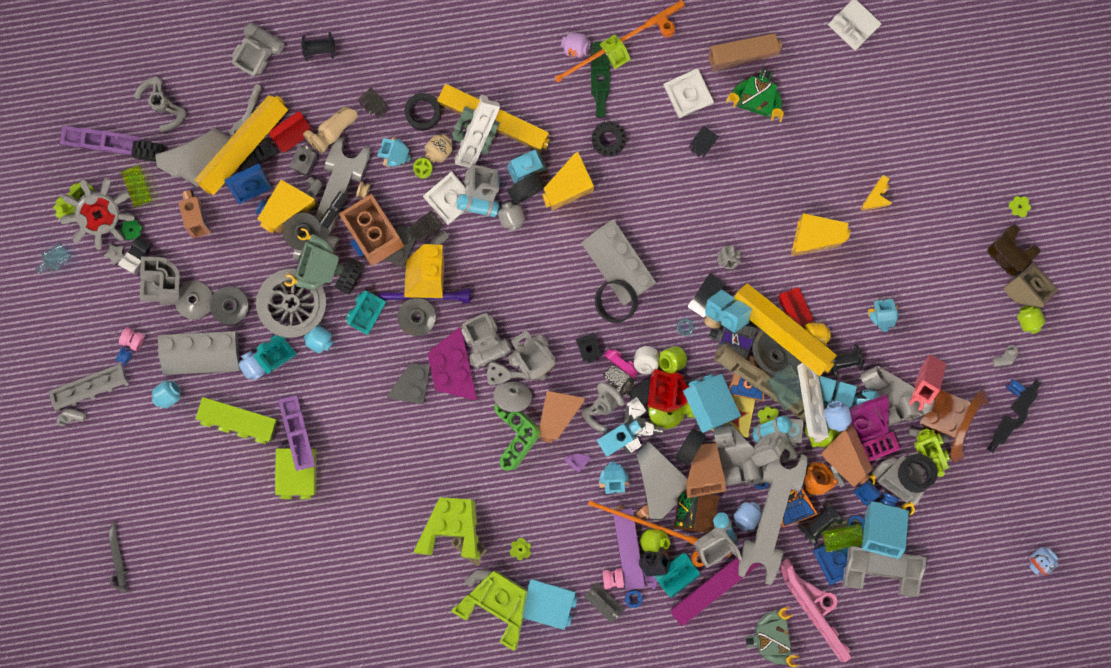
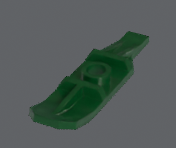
[591,42,610,117]

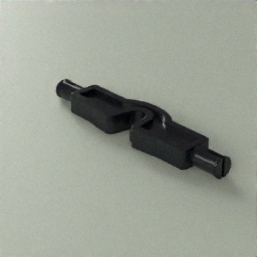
[987,379,1042,454]

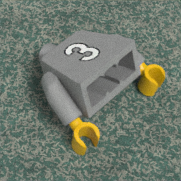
[869,454,925,515]

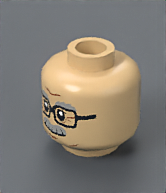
[425,134,453,163]

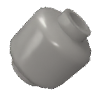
[498,201,525,231]

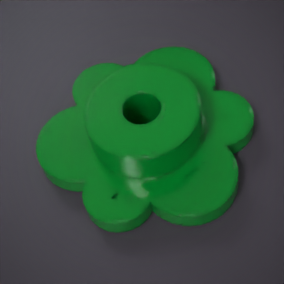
[120,219,142,241]

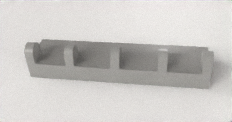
[49,364,129,413]

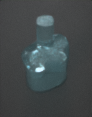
[35,242,72,274]

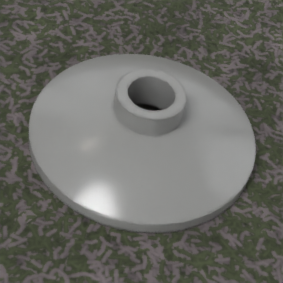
[175,281,213,319]
[493,381,532,412]

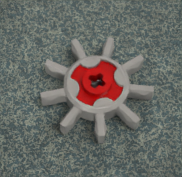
[60,177,134,250]

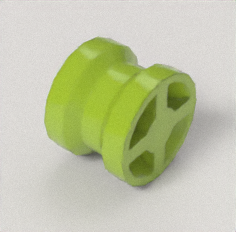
[413,158,433,179]

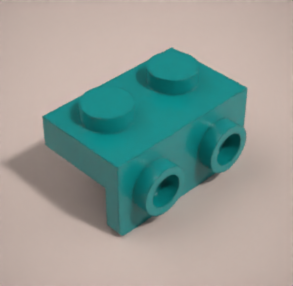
[346,290,386,335]
[253,335,297,374]
[654,553,701,598]

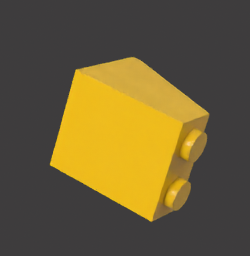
[542,152,594,211]
[257,180,318,234]
[791,213,851,256]
[404,244,444,298]

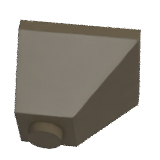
[1003,262,1058,307]

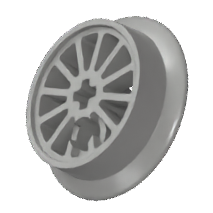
[256,269,326,338]

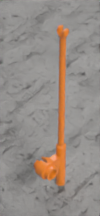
[555,0,685,83]
[588,500,732,567]

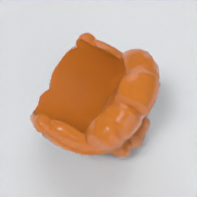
[804,462,838,495]

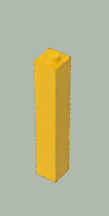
[437,83,551,153]
[194,95,288,195]
[731,283,837,377]

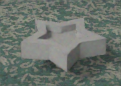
[104,244,125,266]
[831,466,845,488]

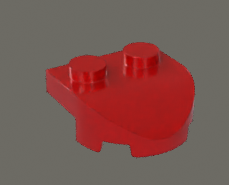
[647,369,690,412]

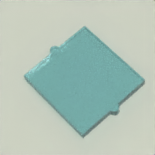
[767,365,802,410]

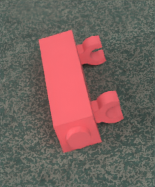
[909,354,946,411]

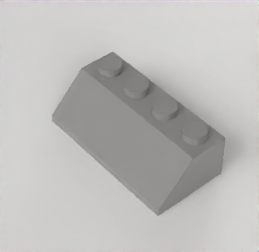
[581,220,656,306]
[158,331,240,375]

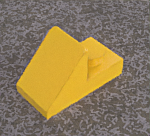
[860,175,892,211]

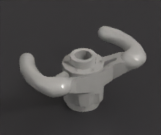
[134,76,187,132]
[582,382,625,433]

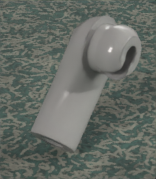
[305,177,322,198]
[430,230,449,245]
[992,345,1018,367]
[56,409,86,426]
[465,570,492,587]

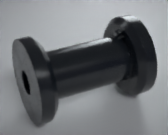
[797,501,844,547]

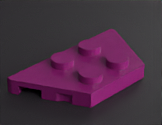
[427,328,477,400]
[847,394,889,442]

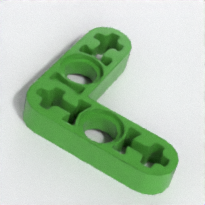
[494,403,540,471]

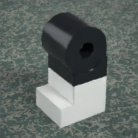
[118,236,153,275]

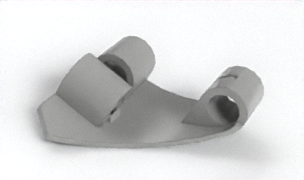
[156,127,229,187]
[861,366,935,427]
[713,424,766,487]
[636,442,687,519]

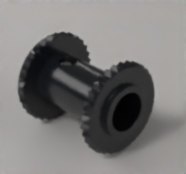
[301,32,336,61]
[830,344,863,376]

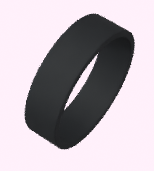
[595,279,638,323]

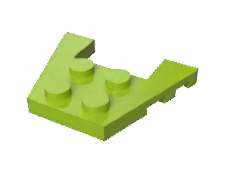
[414,497,480,559]
[451,570,528,651]

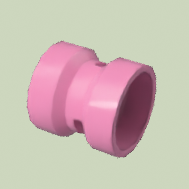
[119,327,145,352]
[602,568,624,589]

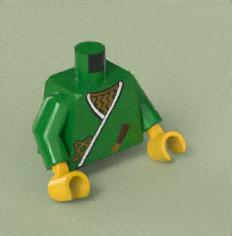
[725,69,784,122]

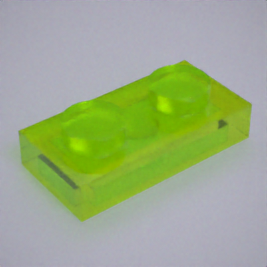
[121,165,153,208]
[822,524,863,552]

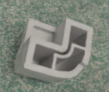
[140,257,180,305]

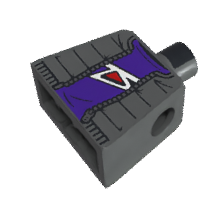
[708,326,757,359]

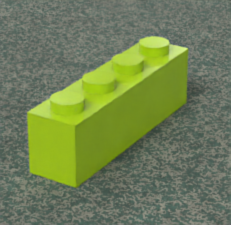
[195,397,278,444]

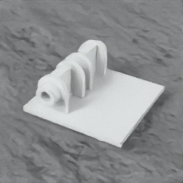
[828,0,881,51]

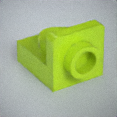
[600,35,631,69]

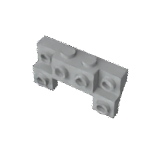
[842,546,926,597]

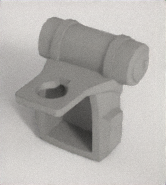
[231,22,284,77]
[461,313,512,369]
[508,331,555,380]

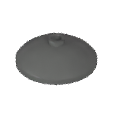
[753,330,802,380]

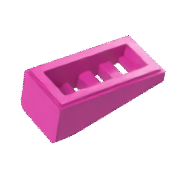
[862,431,900,462]

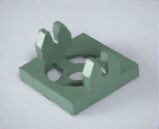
[452,106,500,155]

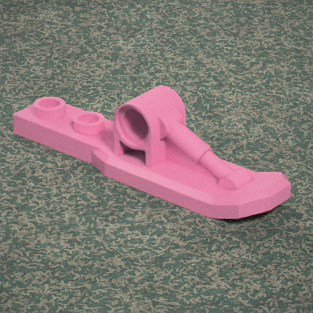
[781,559,851,662]

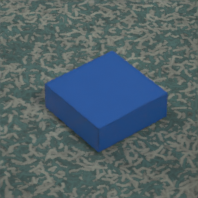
[854,479,881,506]

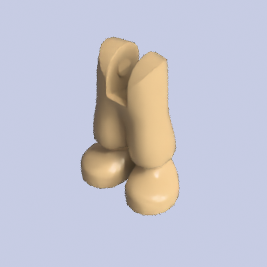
[303,106,357,153]

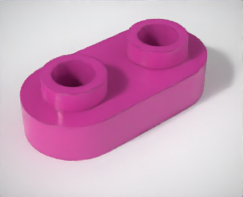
[604,349,638,379]

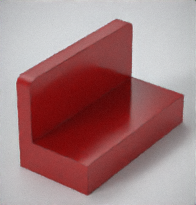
[268,111,314,153]
[777,287,814,327]

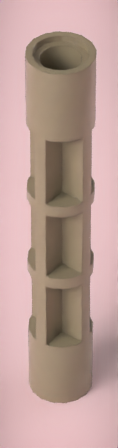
[714,344,806,422]

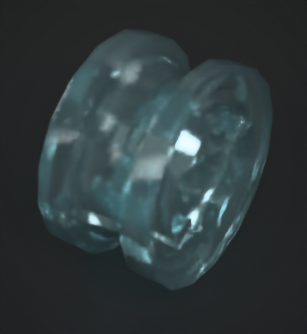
[676,318,694,336]

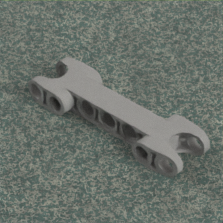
[293,137,370,261]
[738,454,807,585]

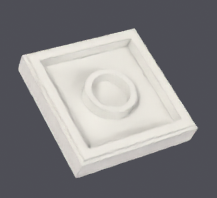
[663,68,714,119]
[423,171,466,225]

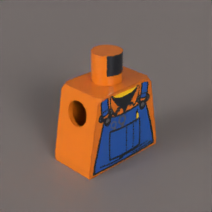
[781,488,817,527]

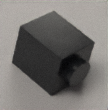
[689,125,719,157]

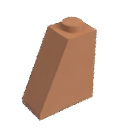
[539,391,585,443]
[821,424,873,487]
[686,443,726,498]

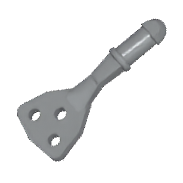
[229,84,262,136]
[487,361,548,385]

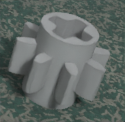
[717,246,741,269]

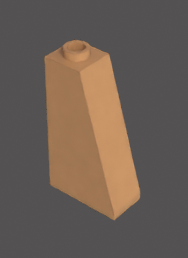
[708,33,782,72]

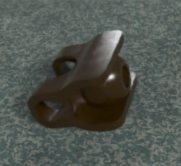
[987,224,1041,276]

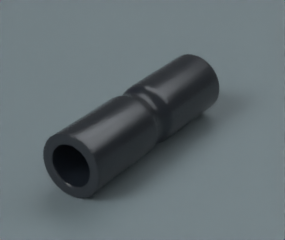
[319,191,349,229]

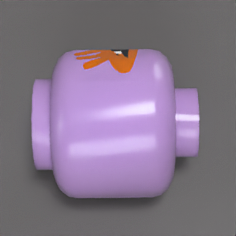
[561,32,591,59]

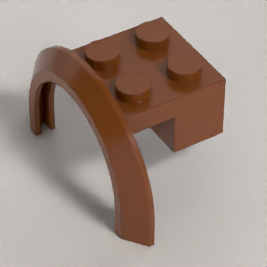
[920,390,989,463]

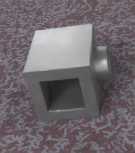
[289,145,318,177]

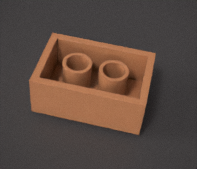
[339,194,404,266]

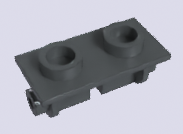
[584,583,625,623]

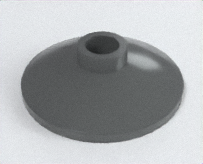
[283,212,322,251]
[210,286,249,325]
[398,298,436,336]

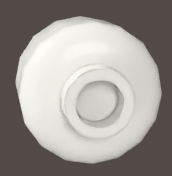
[634,346,659,375]

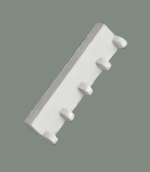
[454,95,500,168]
[797,363,829,442]

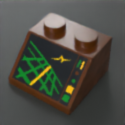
[674,490,719,533]

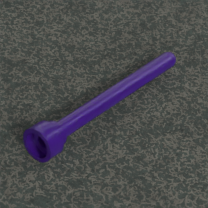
[379,288,471,303]

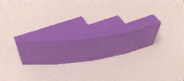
[59,125,141,156]
[278,395,315,471]
[613,508,645,591]

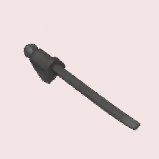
[109,521,128,594]

